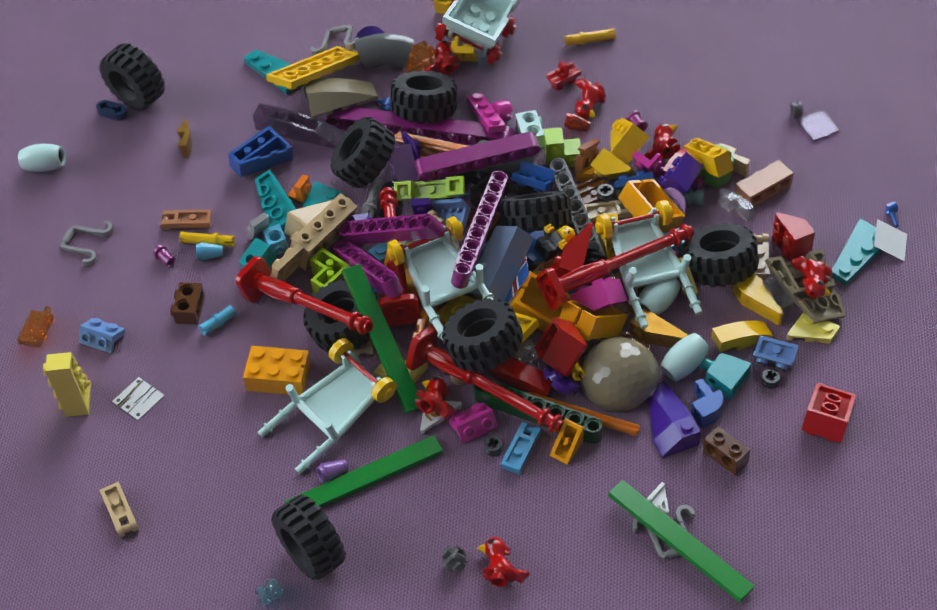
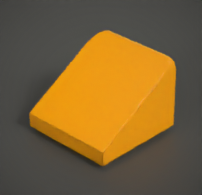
[576,167,595,182]

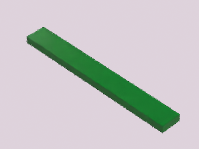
[341,264,421,414]
[285,435,443,508]
[608,480,754,603]

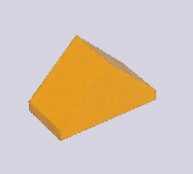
[549,419,584,465]

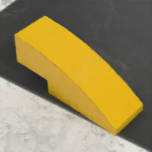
[711,321,773,352]

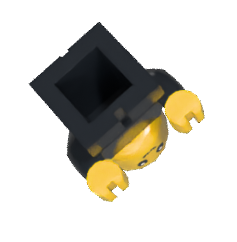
[534,224,575,262]

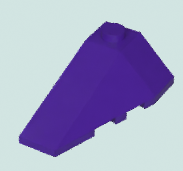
[648,381,701,458]

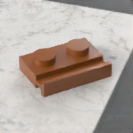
[574,138,600,174]
[576,176,615,205]

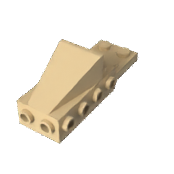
[270,193,358,281]

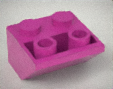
[570,277,628,310]

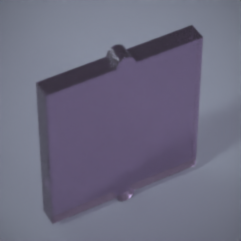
[797,110,839,142]

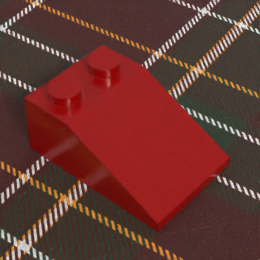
[550,222,593,277]
[801,383,856,443]

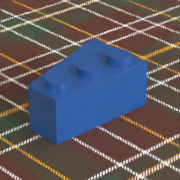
[228,126,293,177]

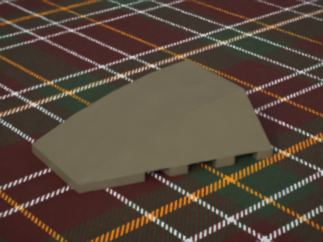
[302,78,378,119]
[765,249,846,323]

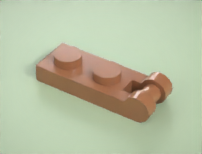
[160,209,213,231]

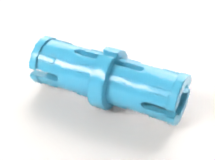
[199,305,237,336]

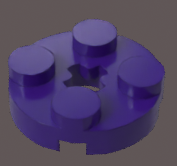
[543,365,581,395]

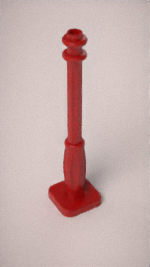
[379,187,421,327]
[537,224,694,311]
[235,256,373,335]
[406,326,564,433]

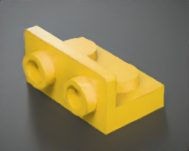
[451,36,479,62]

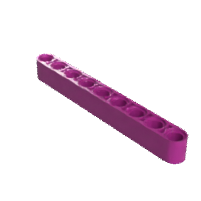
[451,171,508,289]

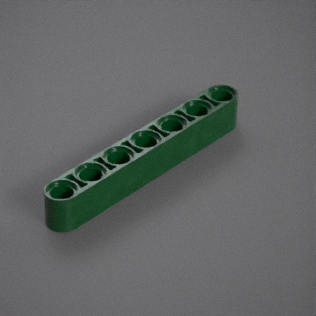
[473,380,603,444]

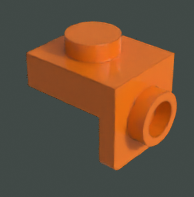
[288,174,312,203]

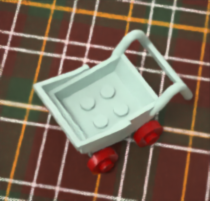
[435,0,520,66]

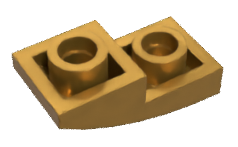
[177,119,192,158]

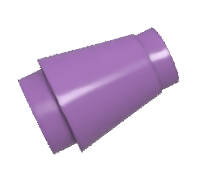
[316,459,349,482]

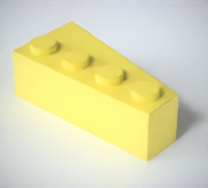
[43,352,91,417]

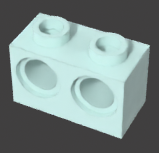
[515,110,544,148]

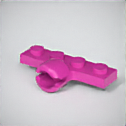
[466,93,513,133]

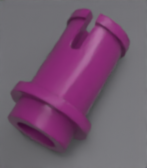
[153,245,176,267]

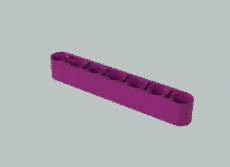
[414,132,541,182]
[339,214,444,245]
[333,240,403,298]

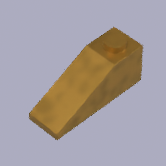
[629,308,688,348]

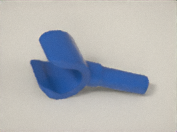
[374,97,391,111]
[885,202,899,227]

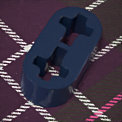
[96,100,128,121]

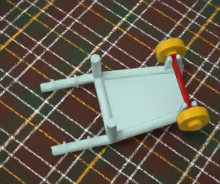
[595,200,703,329]
[386,216,494,341]
[257,338,397,475]

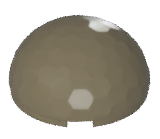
[580,337,659,412]

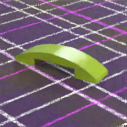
[394,176,465,201]

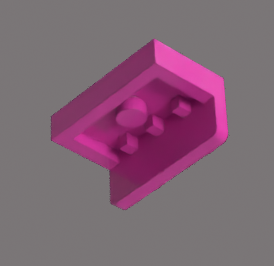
[632,151,665,180]
[448,402,498,444]

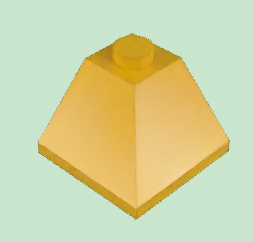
[590,148,636,179]

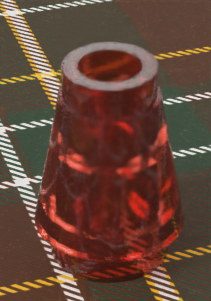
[564,113,591,132]

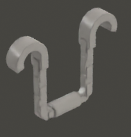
[311,25,359,56]
[60,220,114,267]
[632,505,695,559]

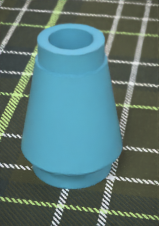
[196,242,222,260]

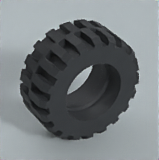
[99,43,165,110]
[391,70,457,123]
[330,117,395,188]
[499,191,572,232]
[683,223,759,287]
[303,279,370,353]
[442,298,523,372]
[271,495,346,580]

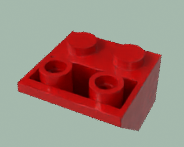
[771,213,815,262]
[535,317,587,377]

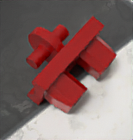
[546,61,581,91]

